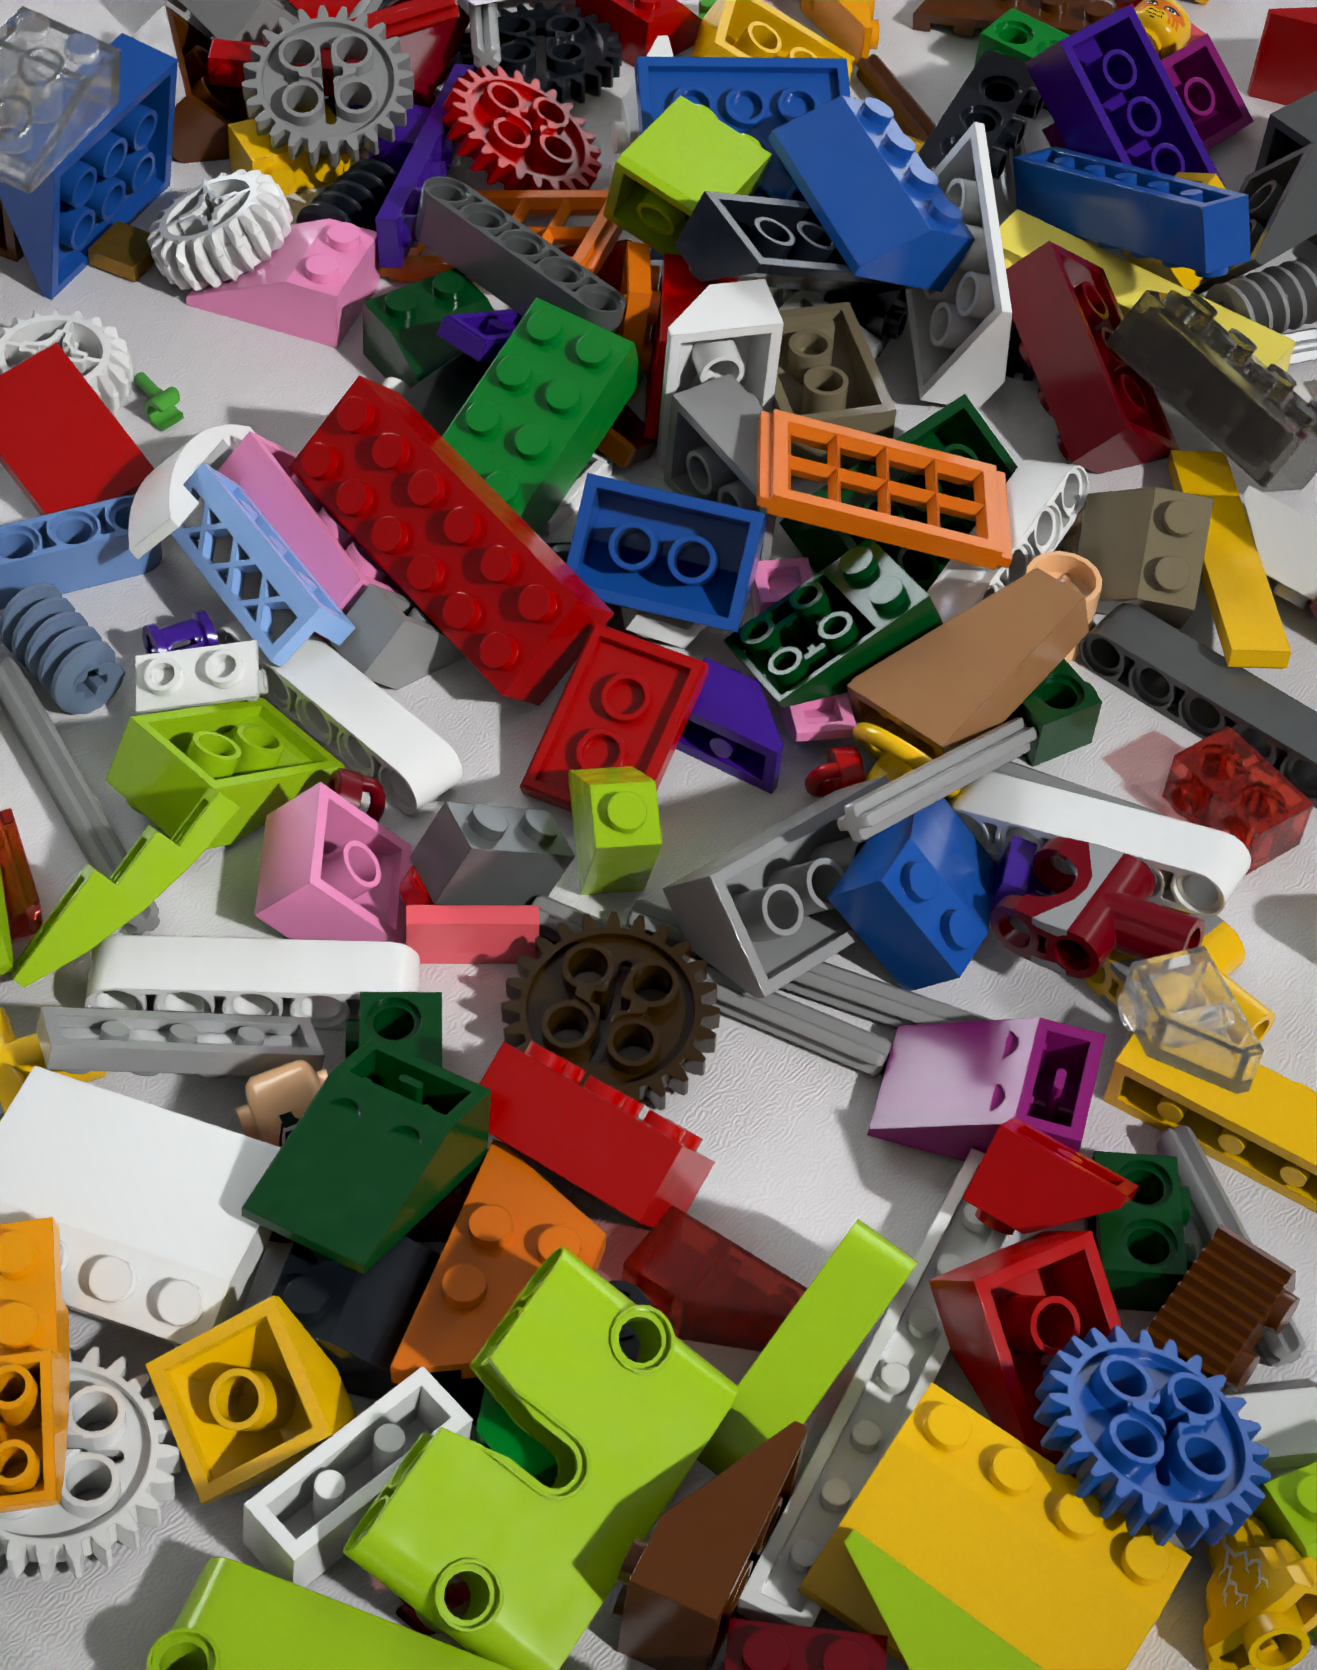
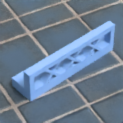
[171,463,356,667]

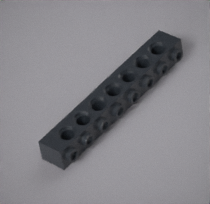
[824,49,1044,358]

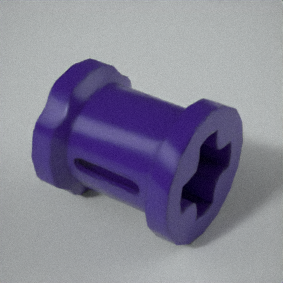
[142,610,219,654]

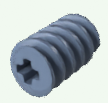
[0,582,125,715]

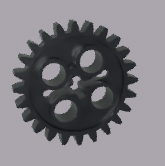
[460,2,622,104]

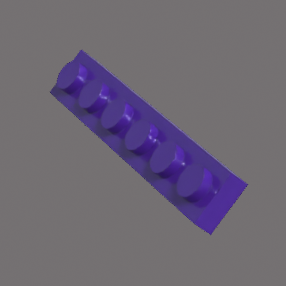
[375,64,475,268]

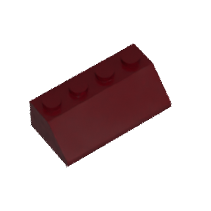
[1006,241,1179,474]

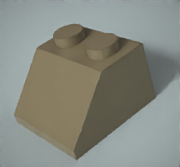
[1076,487,1214,629]

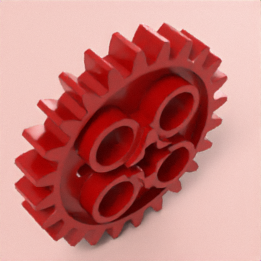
[442,66,602,190]

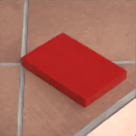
[0,342,155,516]
[519,622,710,812]

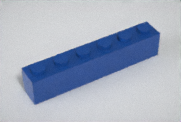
[1013,146,1251,278]

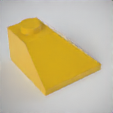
[145,1295,357,1504]

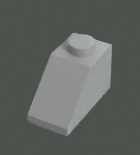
[327,583,465,690]

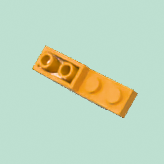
[0,1217,69,1513]

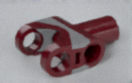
[989,837,1205,979]

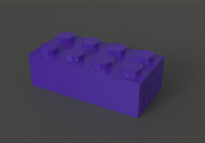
[1024,4,1226,188]

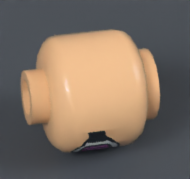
[235,1060,328,1147]

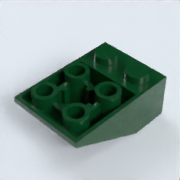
[723,539,943,708]
[241,1037,492,1275]

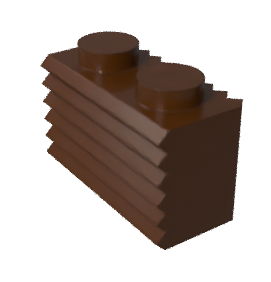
[1145,1224,1300,1393]

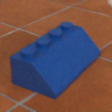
[768,95,975,292]

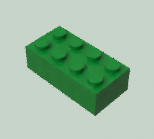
[442,297,643,536]

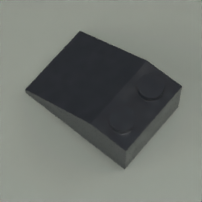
[271,1236,485,1425]

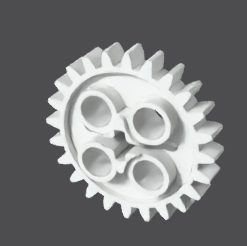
[0,1346,181,1582]

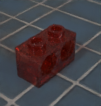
[1162,726,1314,875]

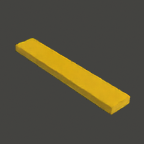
[1167,450,1291,669]

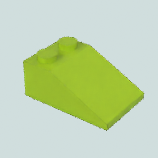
[105,697,345,849]

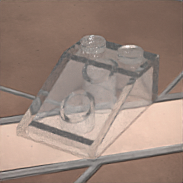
[0,6,121,194]

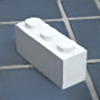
[242,1366,473,1587]

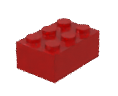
[479,1041,715,1235]

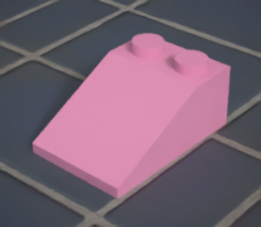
[186,218,380,348]

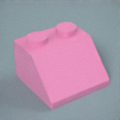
[254,782,412,945]

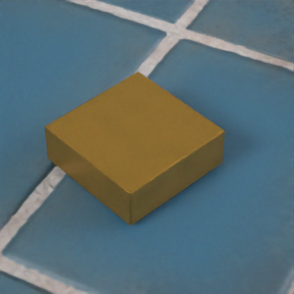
[88,220,155,282]

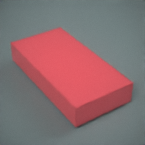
[406,905,540,964]

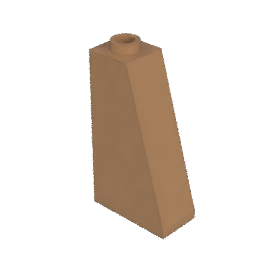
[847,568,1089,759]

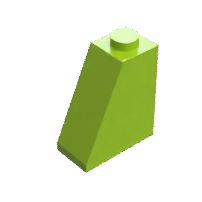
[568,766,662,895]

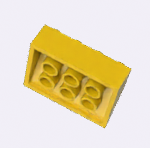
[797,1382,1192,1670]

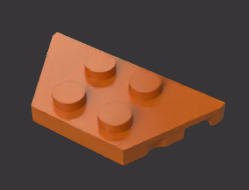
[390,1139,606,1384]

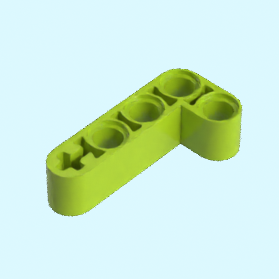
[697,1219,918,1475]

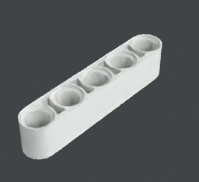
[927,459,1089,624]
[216,609,463,815]
[949,771,1251,917]
[85,935,420,1031]

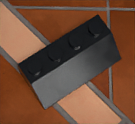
[674,191,916,295]

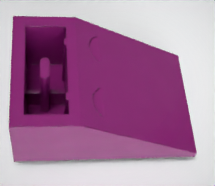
[867,1017,1106,1162]

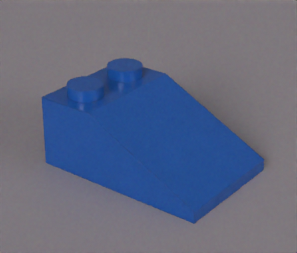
[827,798,996,991]

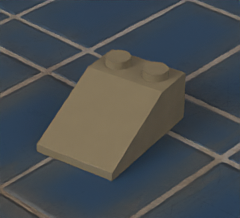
[772,302,896,468]

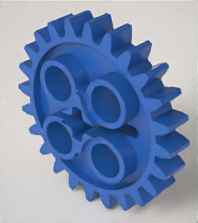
[1034,1326,1271,1549]

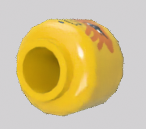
[1134,0,1191,60]

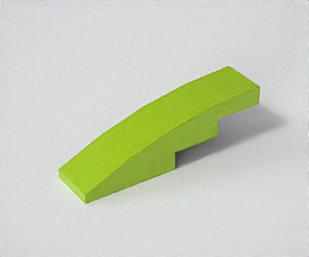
[9,787,241,988]

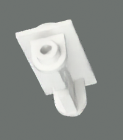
[135,640,268,714]

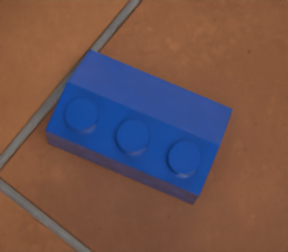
[566,473,768,633]

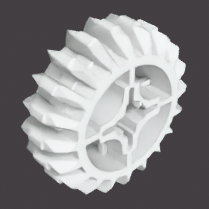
[146,169,293,291]
[0,308,134,419]

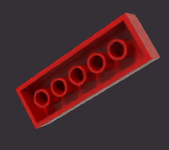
[288,375,615,706]

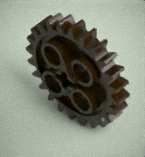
[501,911,720,1117]

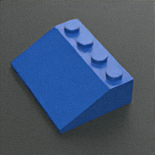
[0,33,178,300]

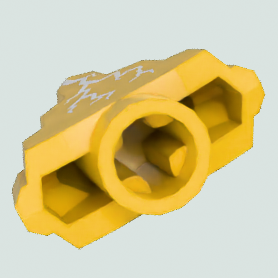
[1201,1515,1317,1670]

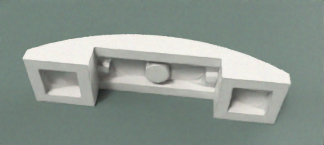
[128,424,256,559]

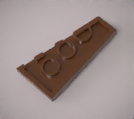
[913,0,1121,36]

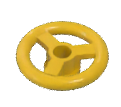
[852,722,961,800]

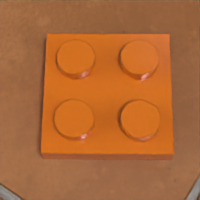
[619,241,661,395]

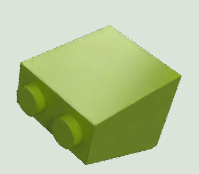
[603,95,772,255]

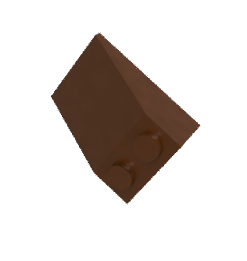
[612,1421,809,1670]

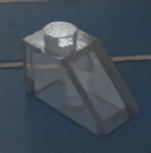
[1118,946,1264,1094]

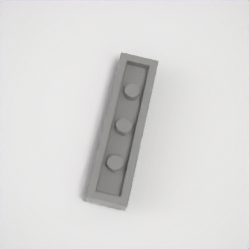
[36,1006,325,1078]

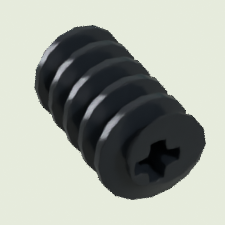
[296,159,398,232]

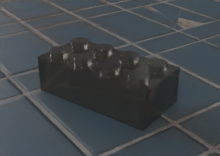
[1105,290,1317,489]

